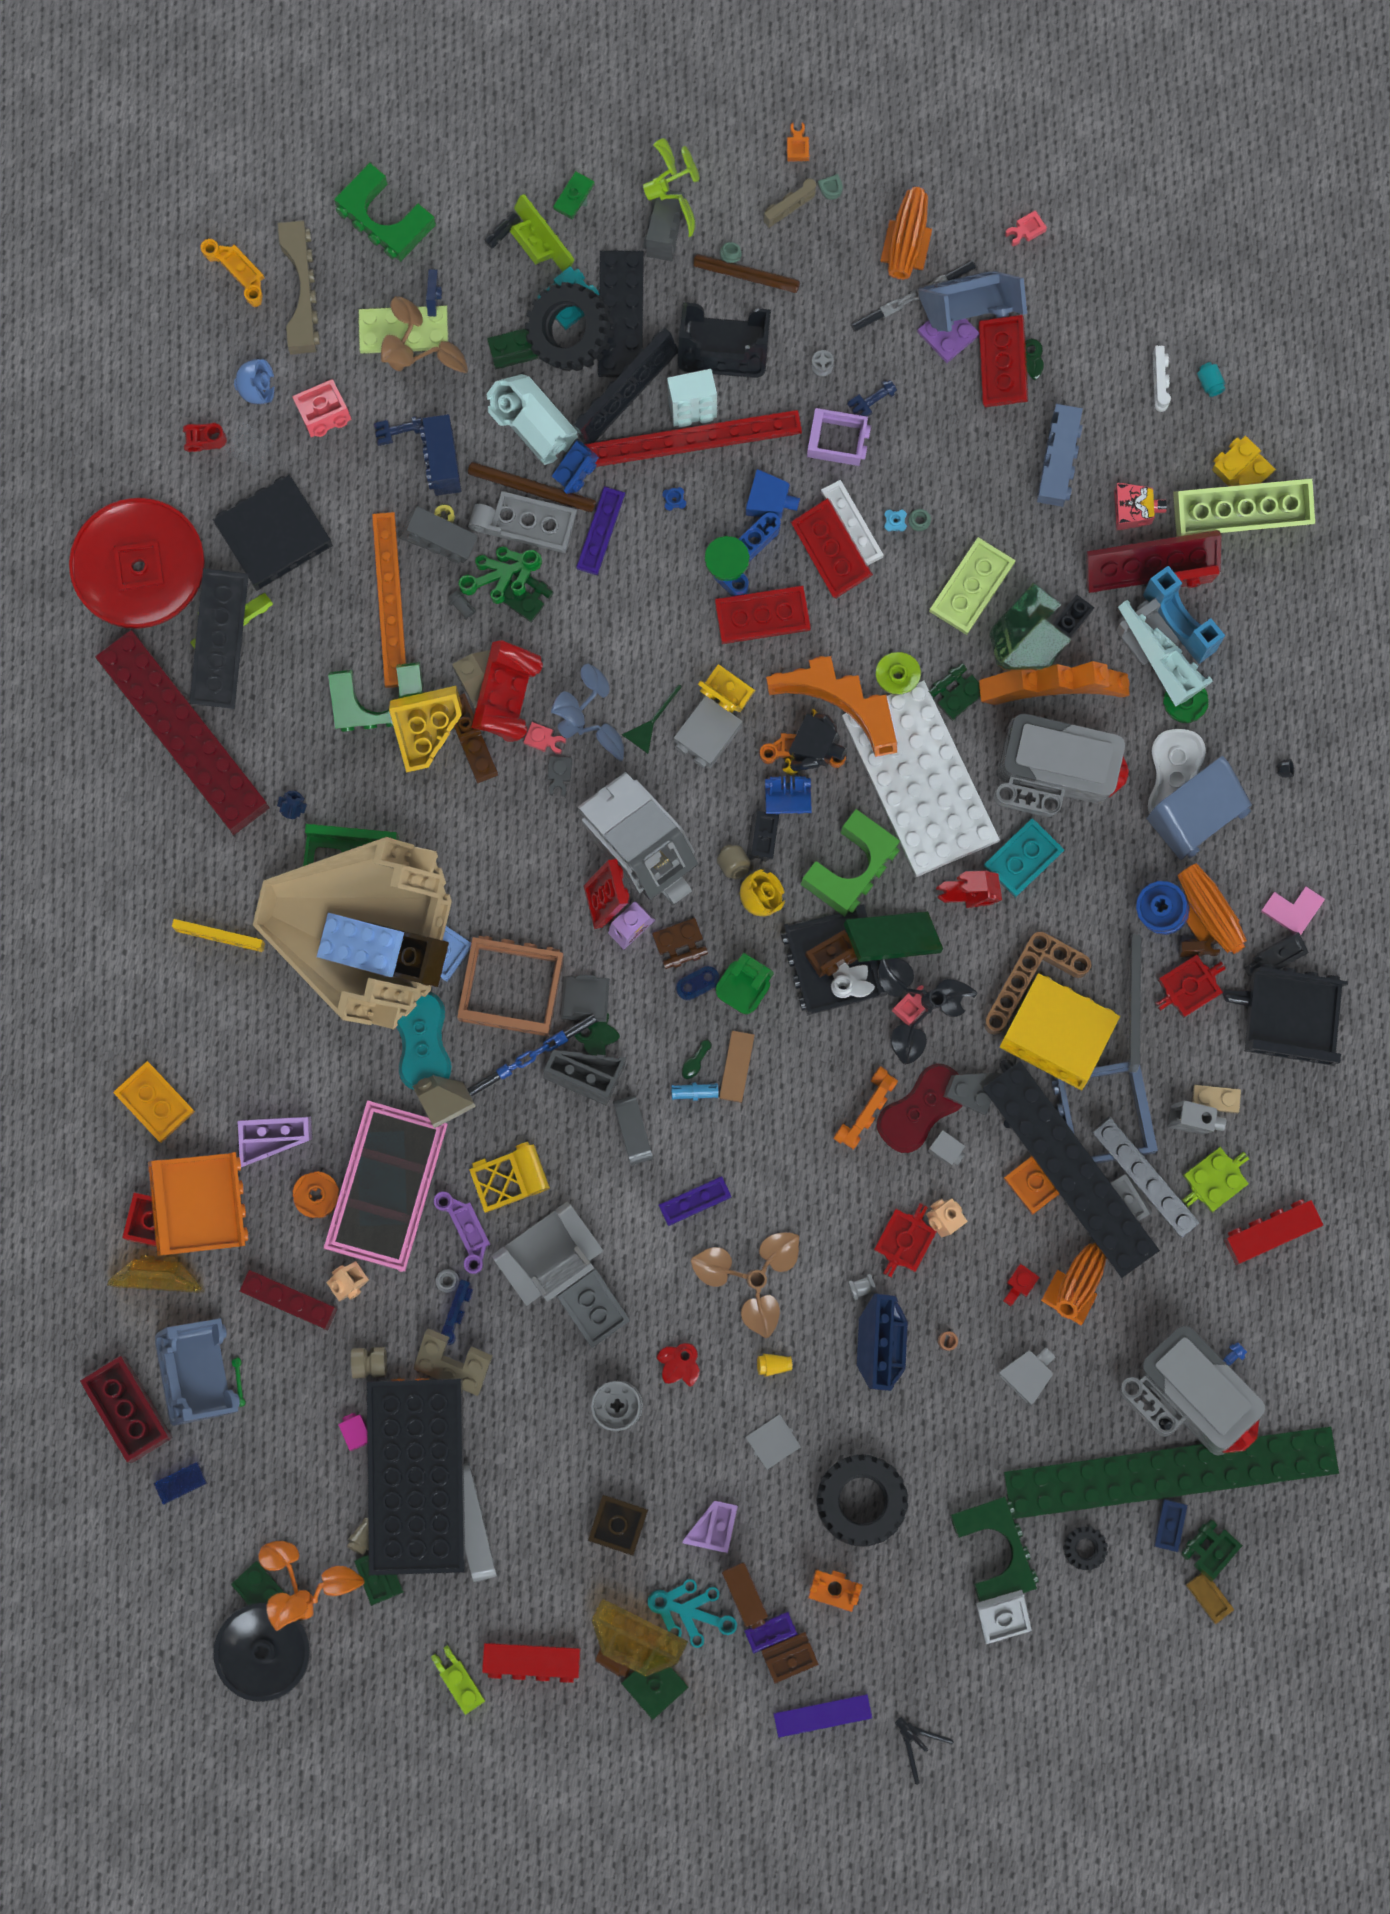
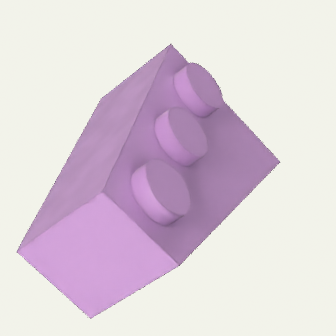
[238,1116,312,1167]

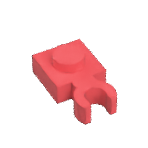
[1005,210,1047,246]
[524,722,566,754]
[892,985,925,1026]

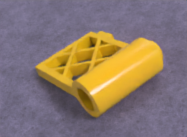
[469,1142,550,1213]

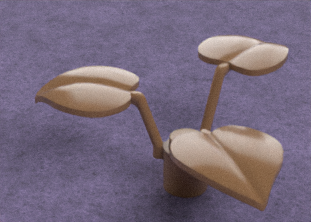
[381,296,468,373]
[691,1232,799,1338]

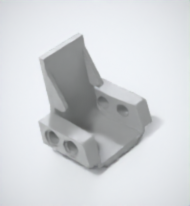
[491,1201,603,1306]

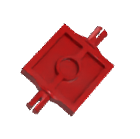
[1155,955,1226,1018]
[874,1203,937,1278]

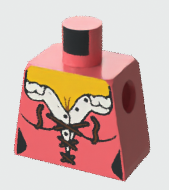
[1114,483,1167,530]

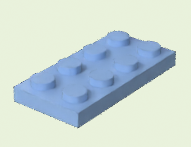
[317,913,404,978]

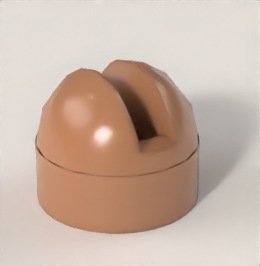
[938,1332,958,1351]

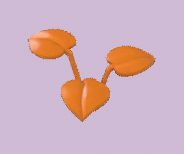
[258,1541,365,1631]

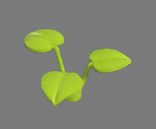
[643,138,699,237]

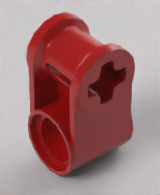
[183,423,227,452]

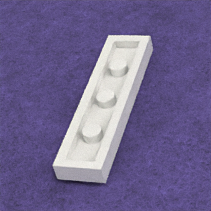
[821,480,884,565]

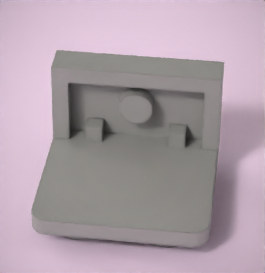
[1116,598,1178,665]

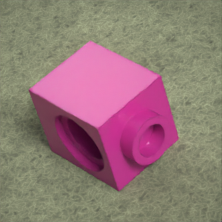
[338,1413,368,1451]

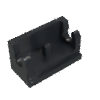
[746,810,779,862]

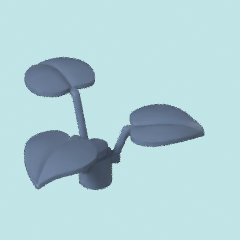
[551,664,624,762]

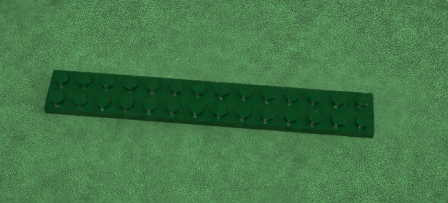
[1003,1426,1339,1519]

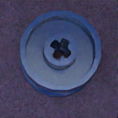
[1136,881,1190,935]

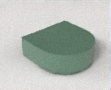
[817,174,843,200]

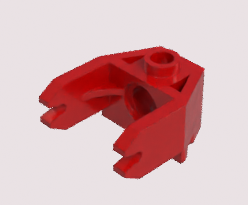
[936,870,1002,908]

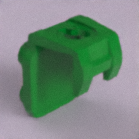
[716,952,774,1014]

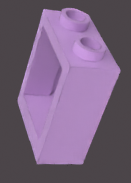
[807,408,871,466]

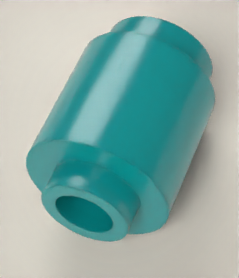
[1197,362,1226,397]

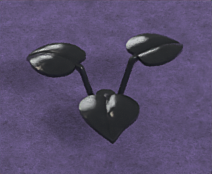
[878,958,977,1065]

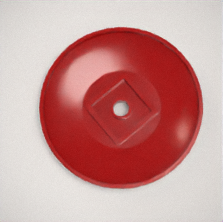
[69,498,205,629]

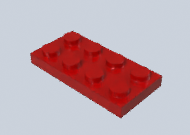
[979,315,1028,408]
[791,498,873,599]
[715,586,811,644]
[584,859,629,929]

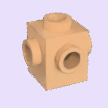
[926,1199,968,1237]
[326,1261,369,1301]

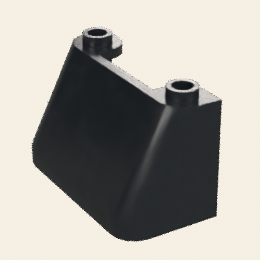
[678,302,771,378]

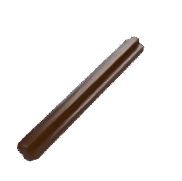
[693,254,800,293]

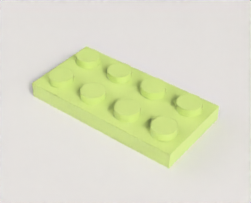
[359,306,448,353]
[929,538,1016,635]

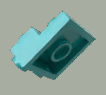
[537,266,599,331]

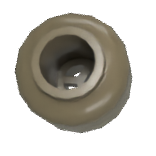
[717,845,751,879]

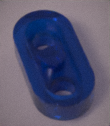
[676,966,720,1001]

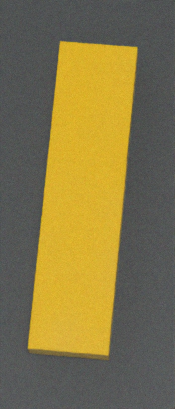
[172,919,265,952]

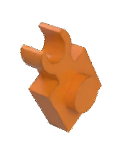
[787,123,809,161]

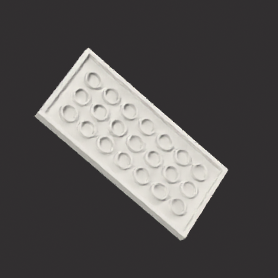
[842,681,1000,877]

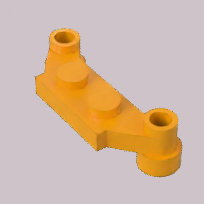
[200,239,264,307]

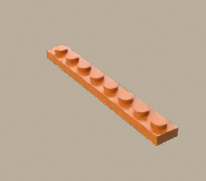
[372,512,406,688]

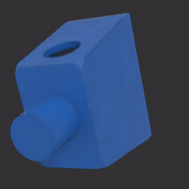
[746,470,800,519]

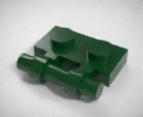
[495,571,554,623]
[928,663,981,721]
[1181,1519,1243,1582]

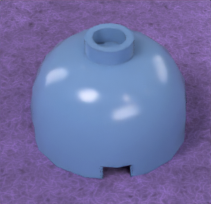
[234,359,274,404]

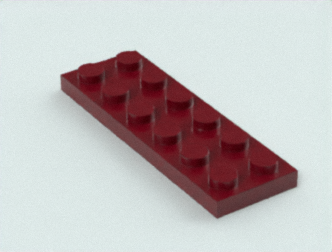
[1086,530,1221,593]

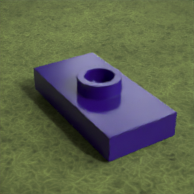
[744,1612,798,1653]

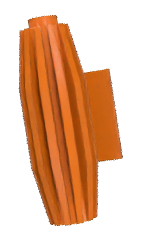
[880,187,932,280]
[1177,863,1247,954]
[1041,1243,1106,1326]

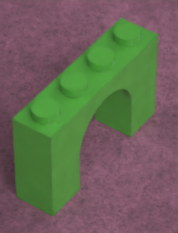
[801,809,900,917]

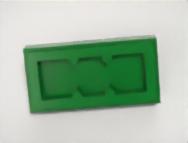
[553,171,595,220]

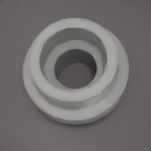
[436,1269,459,1293]

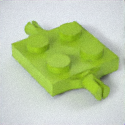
[1182,1147,1249,1212]

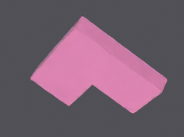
[1261,887,1325,935]

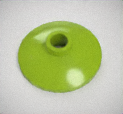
[876,652,921,694]

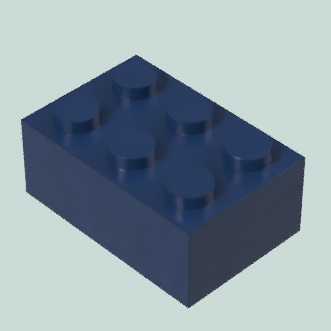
[420,414,462,496]

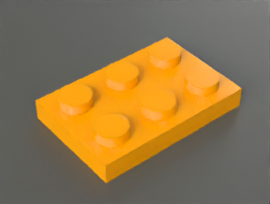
[113,1061,195,1143]

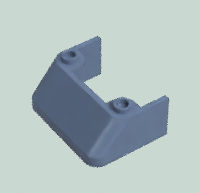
[918,271,1027,332]

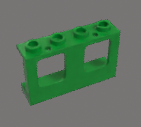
[303,824,399,866]

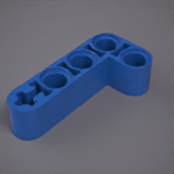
[713,512,781,596]

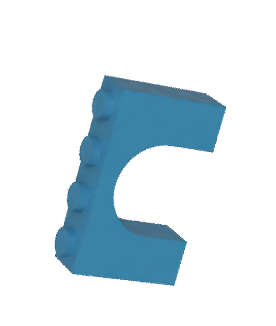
[1143,566,1225,664]

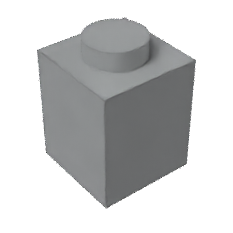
[928,1130,966,1168]

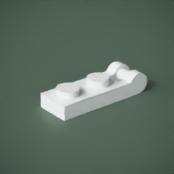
[1153,346,1171,412]

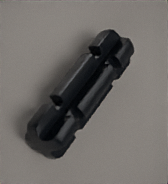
[484,211,520,249]

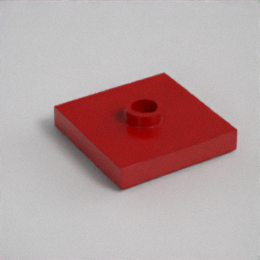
[1174,565,1220,588]

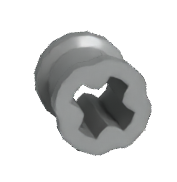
[848,1274,877,1301]

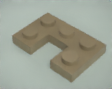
[413,1328,493,1396]

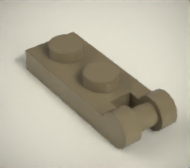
[764,179,816,228]

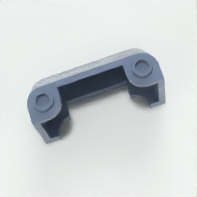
[1146,756,1252,860]
[155,1318,240,1426]

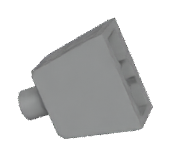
[1167,1101,1226,1134]
[998,1347,1055,1406]

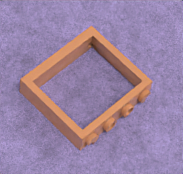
[457,936,564,1037]

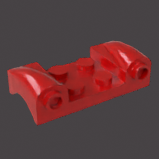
[471,640,543,742]

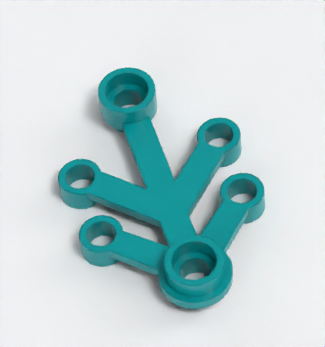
[648,1579,737,1648]

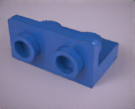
[552,440,599,494]

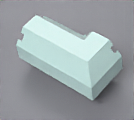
[487,374,578,465]

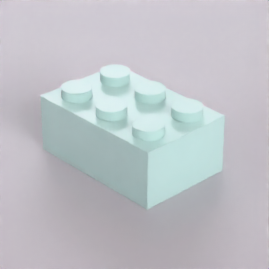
[667,369,717,428]

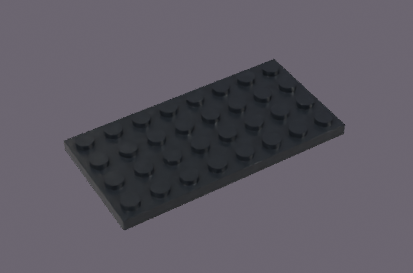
[367,1379,466,1575]

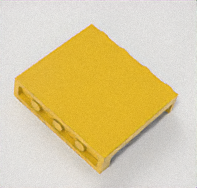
[999,973,1120,1091]

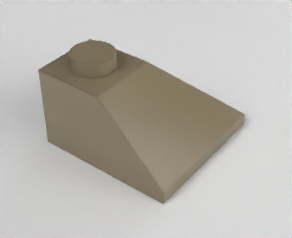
[452,650,490,709]
[413,1075,476,1128]

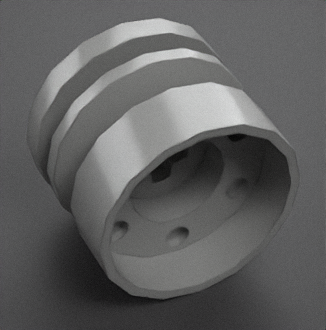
[591,1380,643,1431]

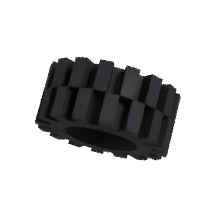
[1063,1527,1108,1570]

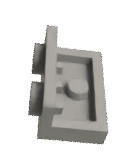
[1111,1173,1153,1221]

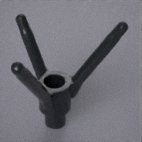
[895,1717,954,1785]

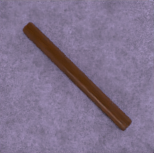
[468,462,596,513]

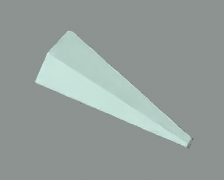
[1118,600,1213,707]

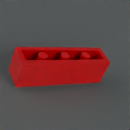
[1224,1199,1324,1265]
[482,1643,581,1683]

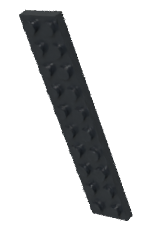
[983,1061,1160,1279]

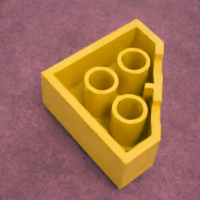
[389,686,462,773]

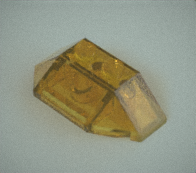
[107,1255,205,1293]
[591,1598,688,1676]

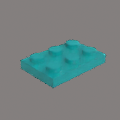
[983,818,1064,898]

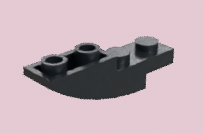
[1023,595,1095,671]

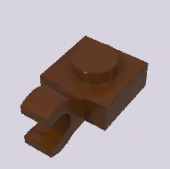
[1179,937,1220,957]

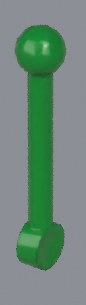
[232,1358,246,1407]

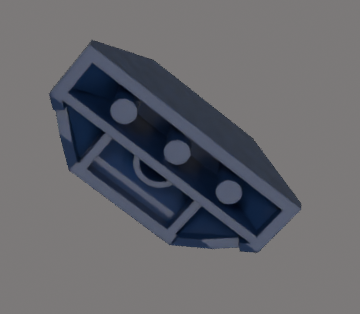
[857,1294,908,1391]

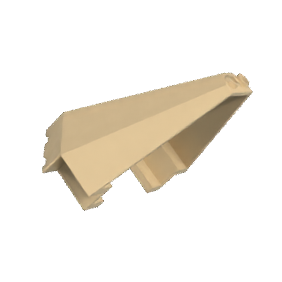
[253,837,452,1029]

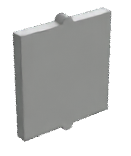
[746,1414,801,1470]

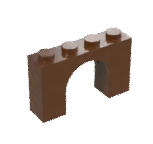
[722,1562,768,1630]

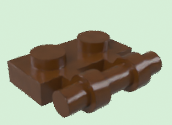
[652,918,708,969]

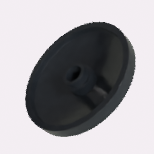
[213,1603,311,1702]

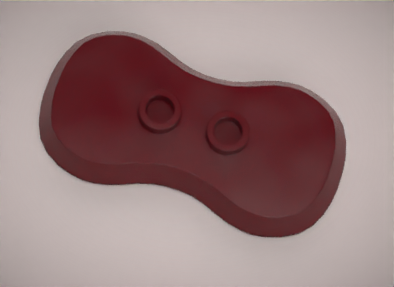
[876,1064,962,1153]

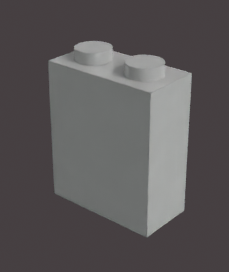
[674,696,743,769]

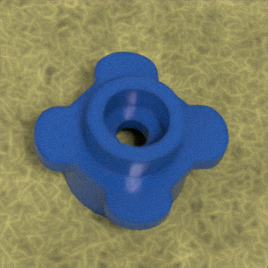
[662,487,686,511]

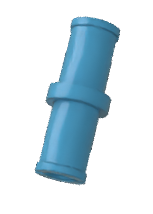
[671,1082,718,1101]

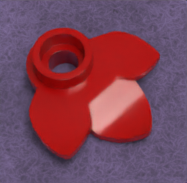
[656,1343,700,1387]

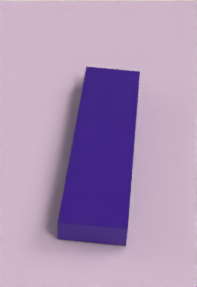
[576,486,625,576]
[773,1694,873,1738]

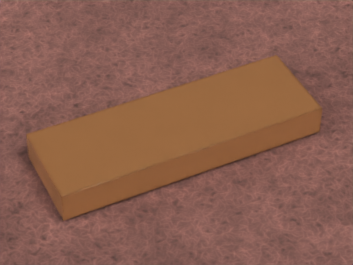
[719,1031,755,1103]

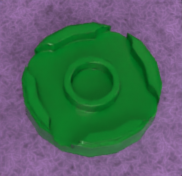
[705,536,750,581]
[1163,688,1209,723]

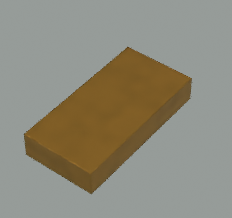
[1186,1573,1234,1624]

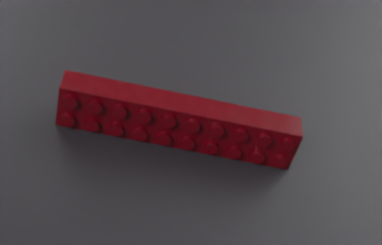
[95,630,270,836]

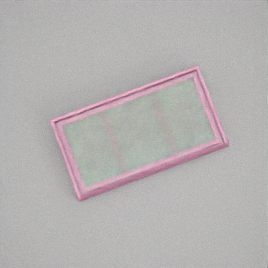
[324,1100,448,1272]

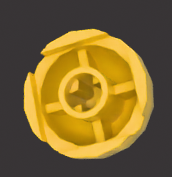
[739,869,785,917]

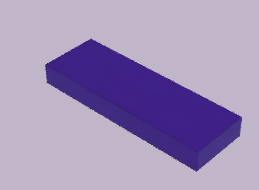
[659,1176,732,1226]

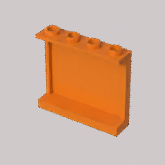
[148,1152,248,1256]

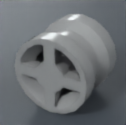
[811,350,834,377]

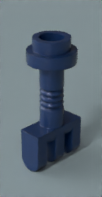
[847,380,897,417]
[374,416,424,446]

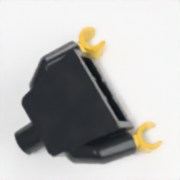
[782,709,847,775]

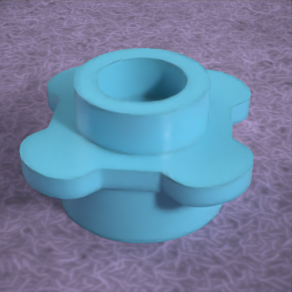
[884,510,907,532]

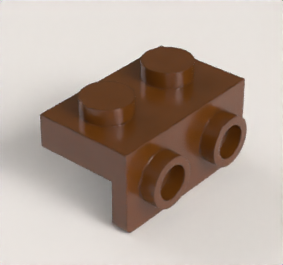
[805,930,857,977]

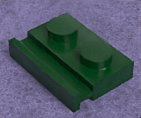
[487,328,538,370]
[354,1555,404,1606]
[231,1561,285,1605]

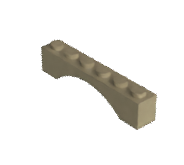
[278,221,320,355]

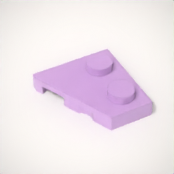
[683,1501,737,1553]

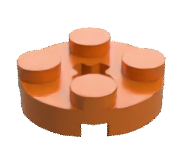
[293,1171,340,1219]

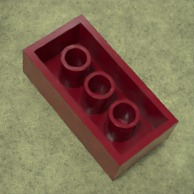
[80,1356,173,1463]

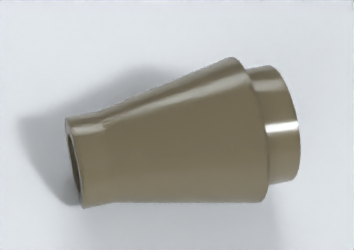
[347,1518,369,1555]

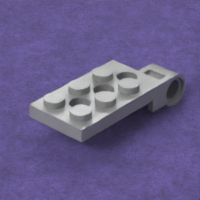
[468,491,577,554]

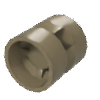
[351,1347,387,1379]

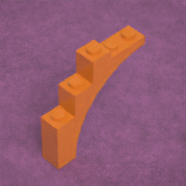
[766,656,897,757]
[979,661,1130,705]

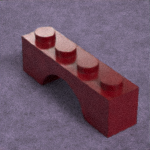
[239,1270,338,1331]

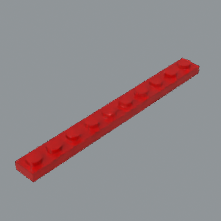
[584,410,802,467]

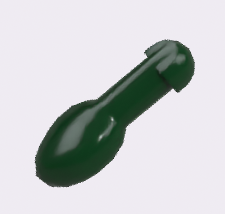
[682,1040,712,1079]

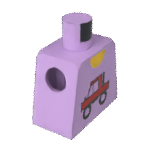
[608,901,655,950]

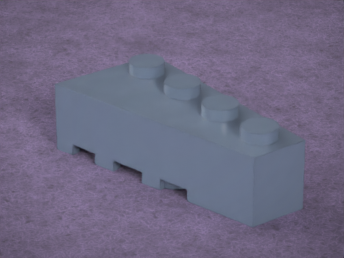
[1037,404,1083,507]

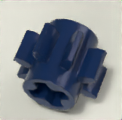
[277,791,307,819]

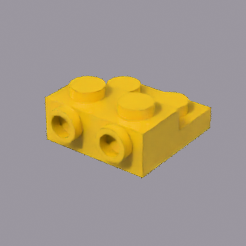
[1212,435,1276,486]

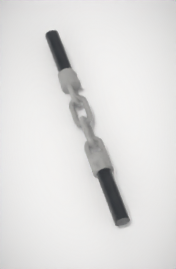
[851,261,976,332]

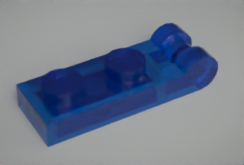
[441,1279,474,1346]

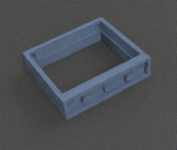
[1052,1062,1158,1164]

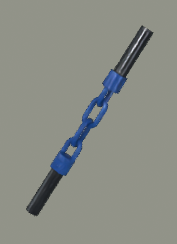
[467,1014,598,1096]

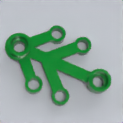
[459,547,542,604]

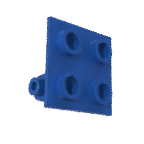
[765,776,812,814]

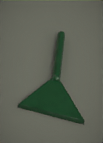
[622,684,682,754]

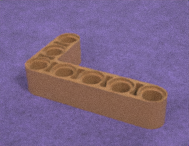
[984,932,1091,1035]

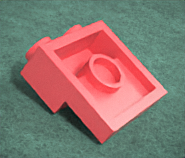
[292,379,352,437]

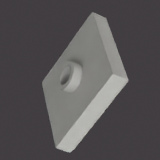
[976,1590,1032,1644]

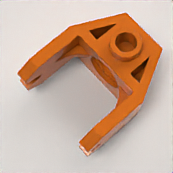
[808,1570,863,1612]

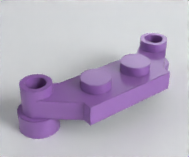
[434,1192,490,1274]

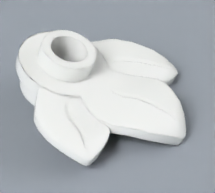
[831,963,875,998]

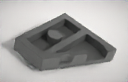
[943,1073,1001,1115]

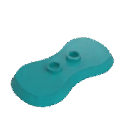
[396,992,452,1090]

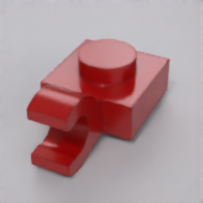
[1003,1264,1040,1307]

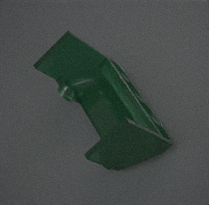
[990,582,1071,670]

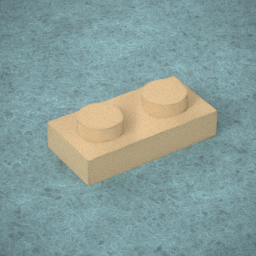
[1192,1085,1241,1113]

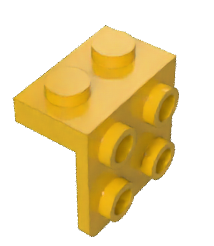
[698,664,756,713]

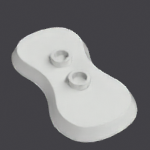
[1148,729,1206,814]

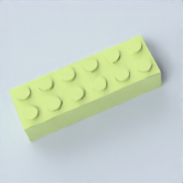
[1173,479,1315,537]

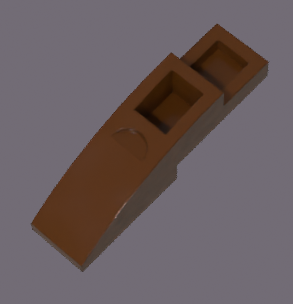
[454,693,498,784]

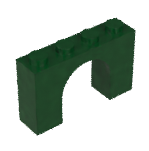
[950,1497,1039,1602]

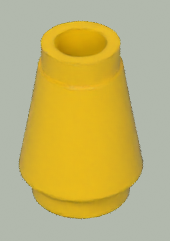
[757,1353,792,1377]

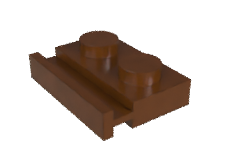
[761,1632,819,1684]

